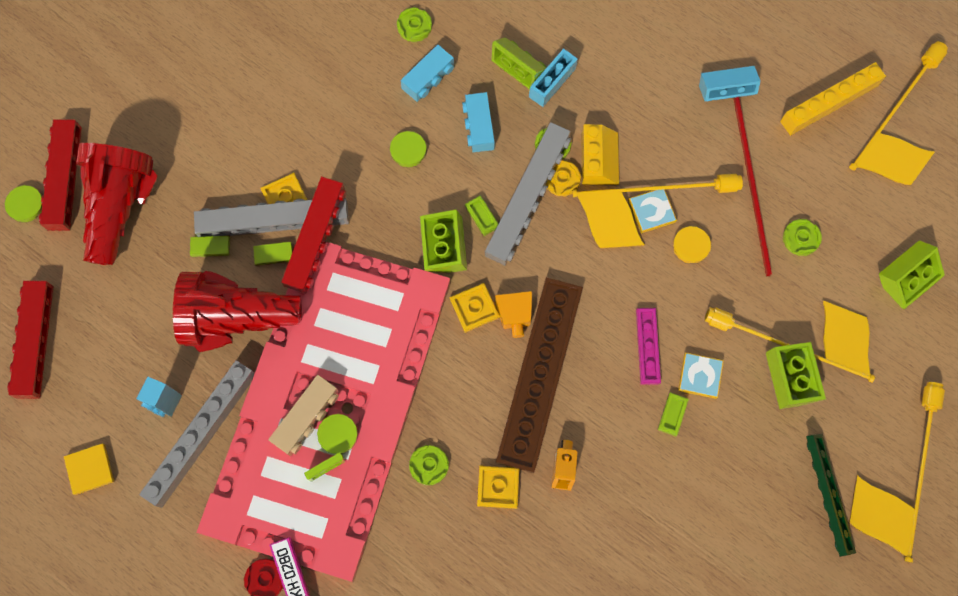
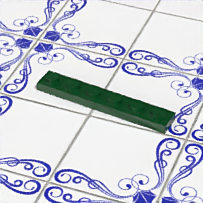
[806,434,856,557]

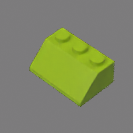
[491,37,546,90]
[420,210,467,273]
[879,240,945,309]
[766,342,826,409]

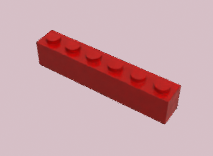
[39,119,82,231]
[281,176,346,294]
[7,281,54,399]

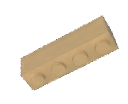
[268,375,339,457]

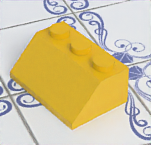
[581,124,619,185]

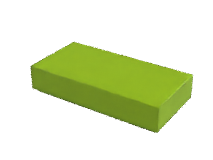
[465,195,499,236]
[190,236,230,257]
[253,242,293,266]
[657,392,689,436]
[304,452,346,482]

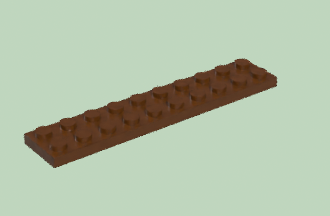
[496,277,583,473]

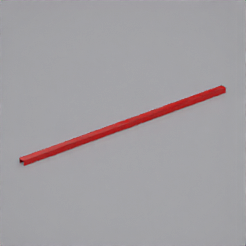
[733,97,772,277]

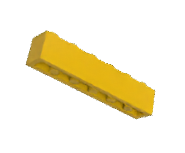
[780,62,886,136]

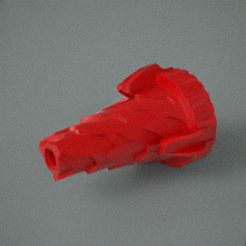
[76,143,157,265]
[173,271,302,352]

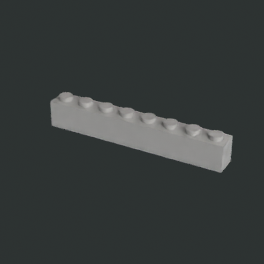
[485,122,572,266]
[194,198,349,237]
[139,360,255,508]

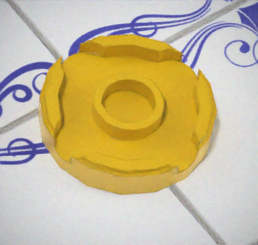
[546,160,581,196]
[673,226,711,263]

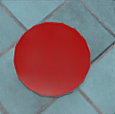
[244,558,284,596]

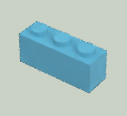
[400,45,454,102]
[529,48,578,107]
[699,66,761,101]
[462,92,495,153]
[136,377,182,417]

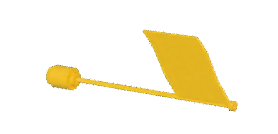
[849,41,948,185]
[572,173,743,249]
[704,301,875,383]
[849,382,945,563]

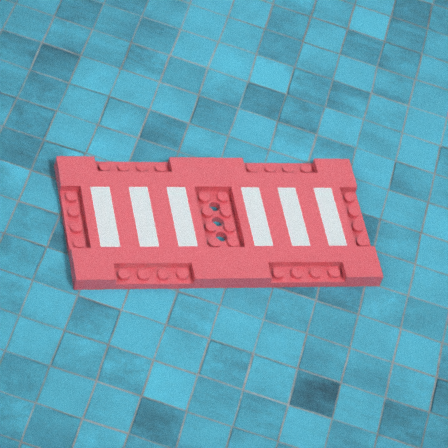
[196,242,451,582]

